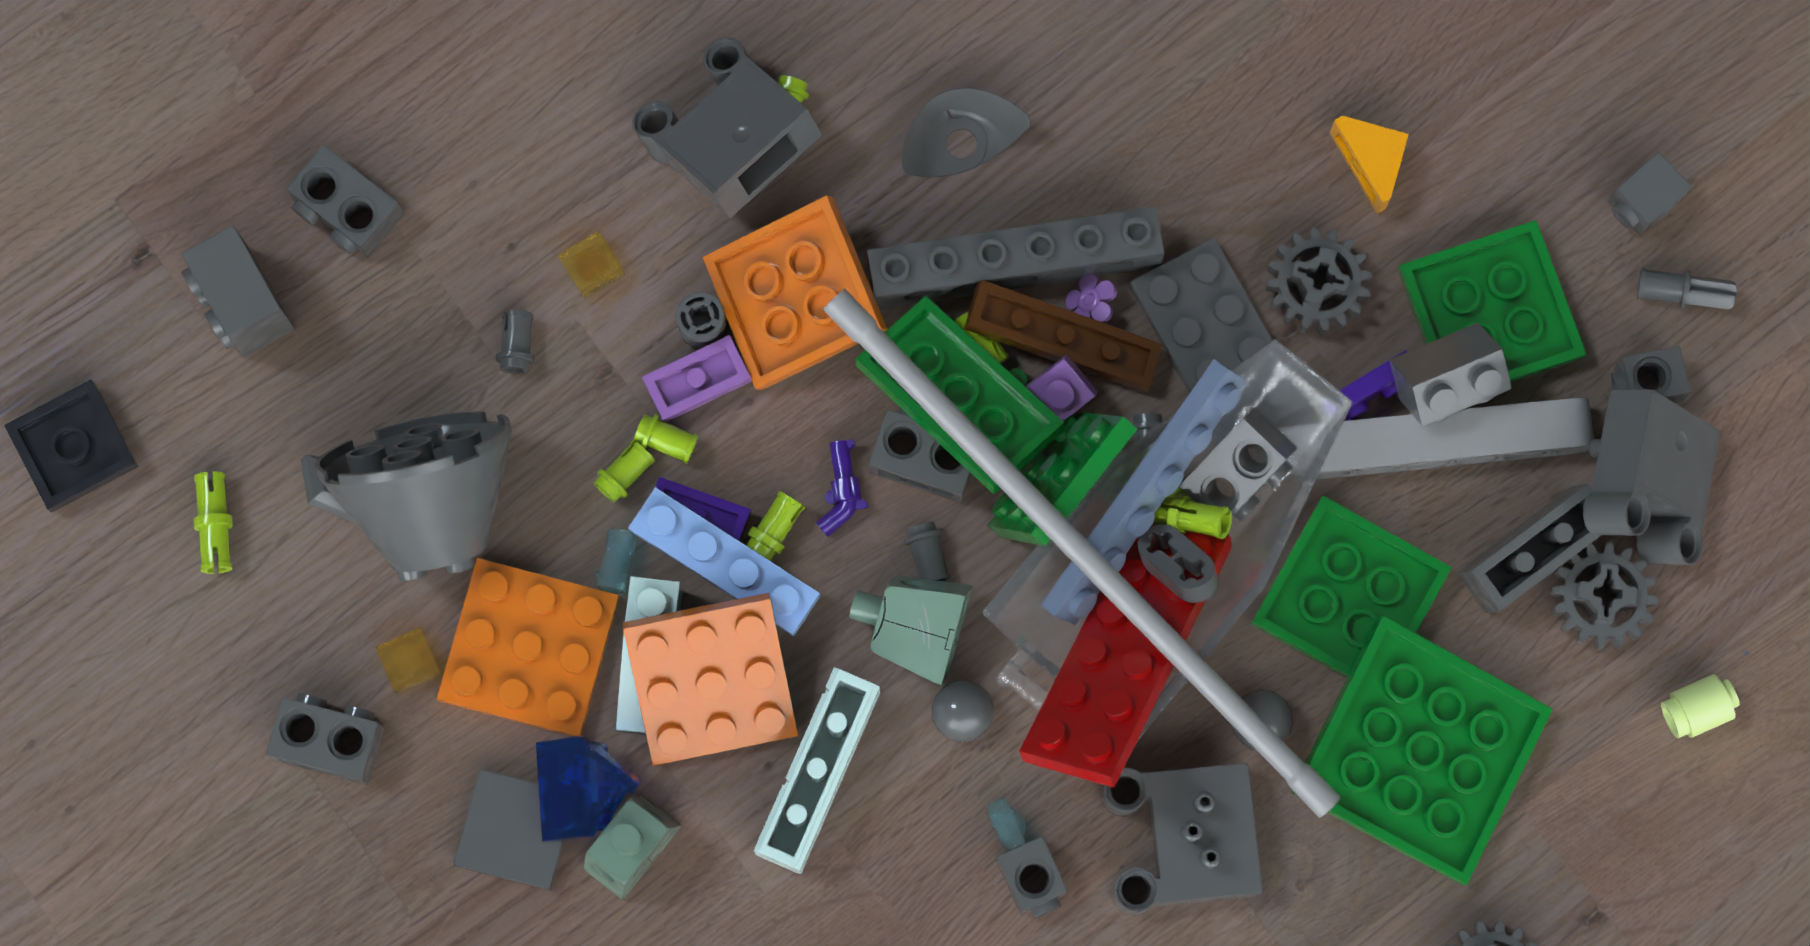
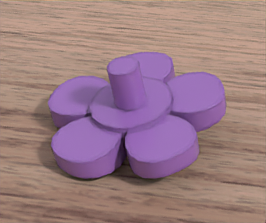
[1066,274,1117,323]

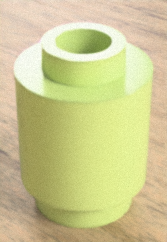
[1661,674,1740,738]

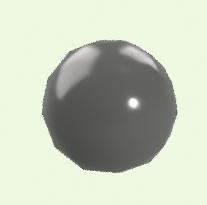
[932,680,994,742]
[1232,689,1294,750]

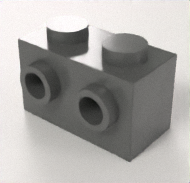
[1389,323,1512,427]

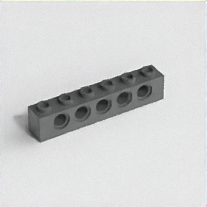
[867,207,1164,309]

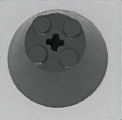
[315,411,512,581]

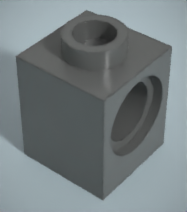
[1609,152,1692,236]
[1610,345,1691,403]
[996,836,1067,918]

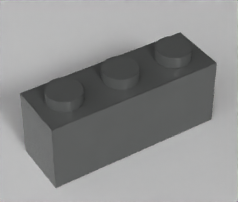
[1456,484,1601,612]

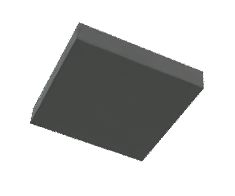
[453,769,577,891]

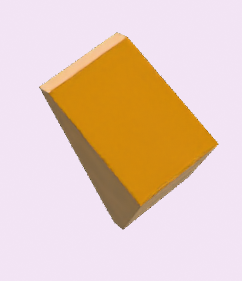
[1329,116,1409,214]

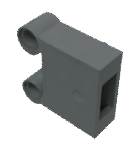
[632,37,822,219]
[1583,390,1721,566]
[1101,763,1263,916]

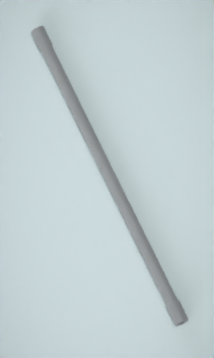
[823,288,1341,818]

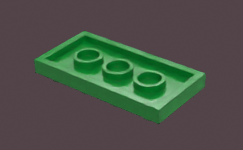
[855,296,1064,494]

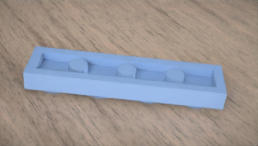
[628,488,821,637]

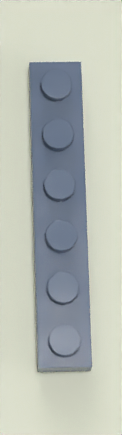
[1041,359,1248,625]

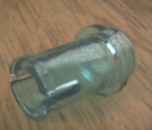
[594,529,638,594]

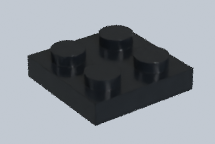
[4,379,139,513]

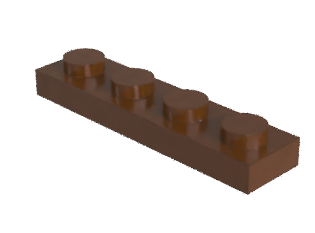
[964,280,1163,393]

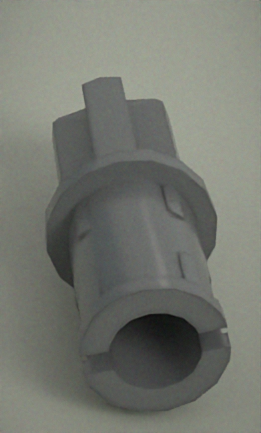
[1637,268,1737,309]

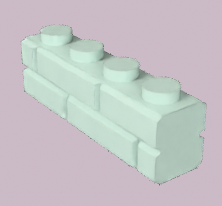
[754,667,880,874]

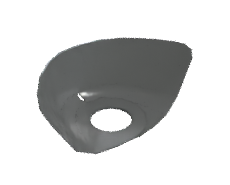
[902,88,1031,177]

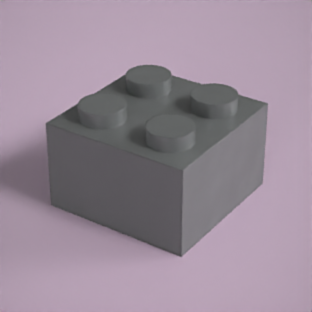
[181,225,295,358]

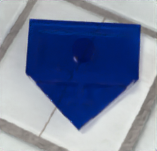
[536,736,641,842]

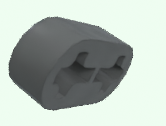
[1137,524,1219,603]

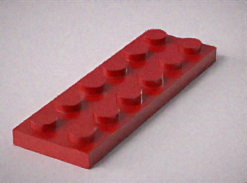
[1019,524,1233,788]

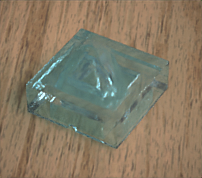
[986,797,1026,853]

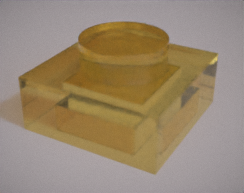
[557,230,625,299]
[375,627,442,694]

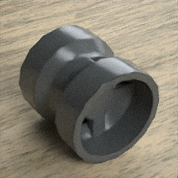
[676,292,727,349]

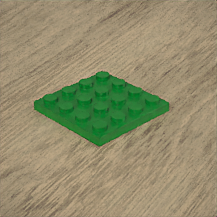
[1290,616,1553,886]

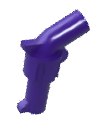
[816,439,869,537]

